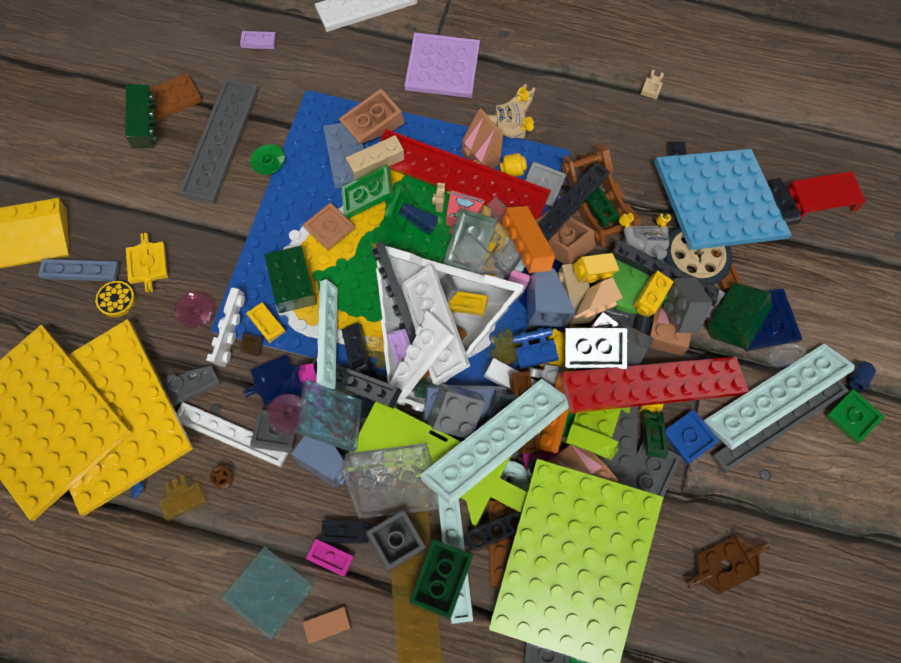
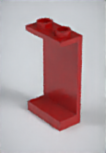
[787,171,866,220]

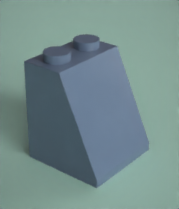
[527,268,575,327]
[291,420,349,489]

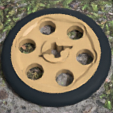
[664,227,732,285]

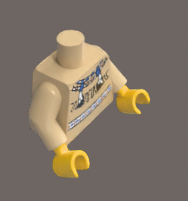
[487,87,534,139]

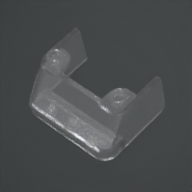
[450,197,521,275]

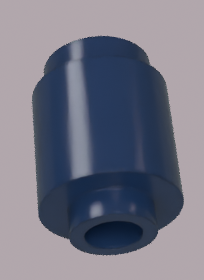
[849,361,876,391]

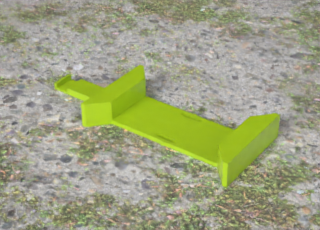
[347,402,527,526]

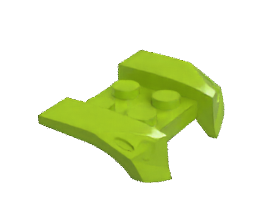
[566,407,630,460]

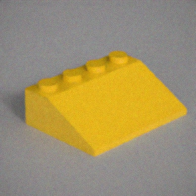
[0,198,70,268]

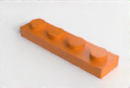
[540,372,569,453]

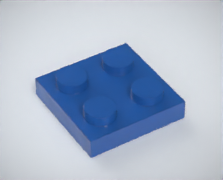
[665,410,720,465]

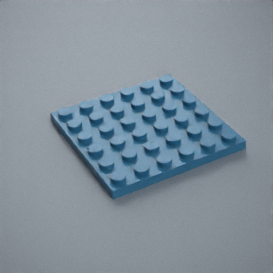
[654,149,792,250]

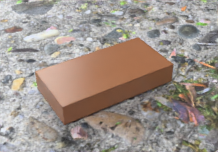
[302,607,351,644]

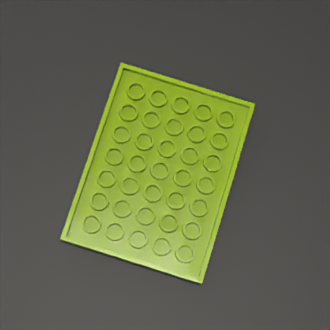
[489,459,663,663]

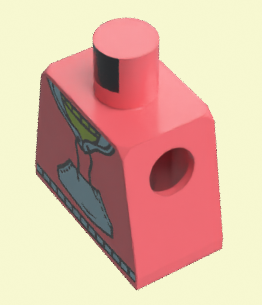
[446,190,484,234]

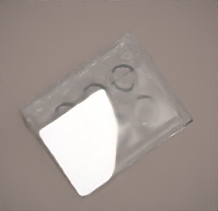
[341,443,439,519]

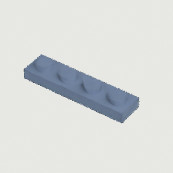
[38,259,119,282]

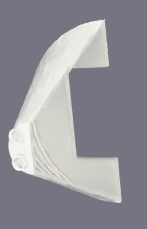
[376,246,525,412]

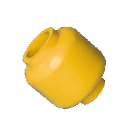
[500,153,527,177]

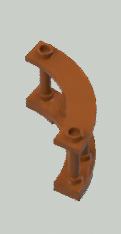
[562,144,641,248]

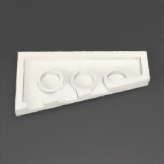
[206,288,245,368]
[389,310,455,399]

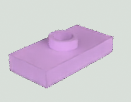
[240,31,276,49]
[386,329,411,365]

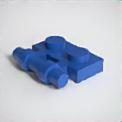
[513,328,559,369]

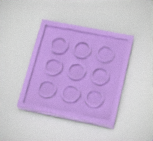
[405,33,480,98]

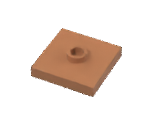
[303,203,355,251]

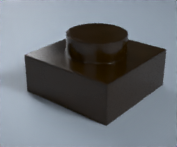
[239,332,264,356]

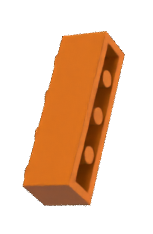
[502,206,555,273]

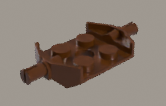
[685,535,770,595]

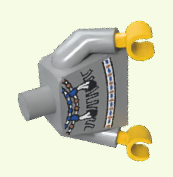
[619,213,671,259]

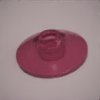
[174,292,214,328]
[268,394,308,435]

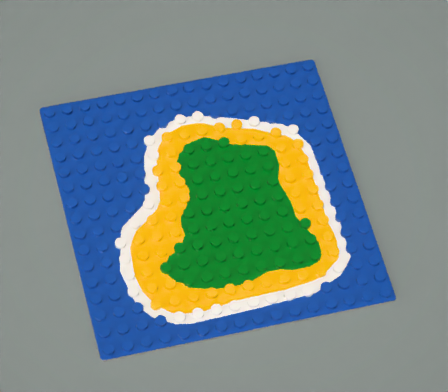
[211,91,570,392]

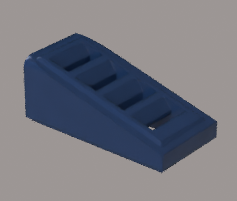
[398,203,438,235]

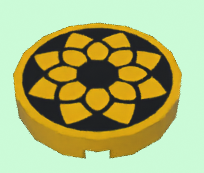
[95,281,136,318]

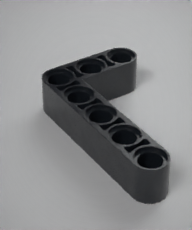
[467,458,542,551]

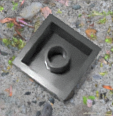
[664,278,712,333]
[427,383,485,439]
[366,510,426,573]

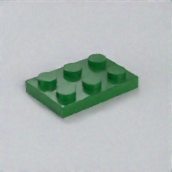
[341,164,394,219]

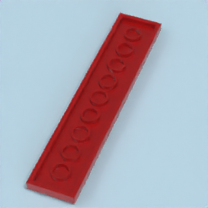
[380,129,551,221]
[560,357,749,414]

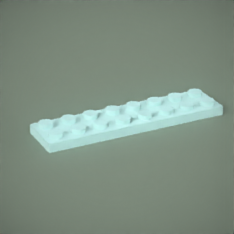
[704,344,855,450]
[420,379,569,505]

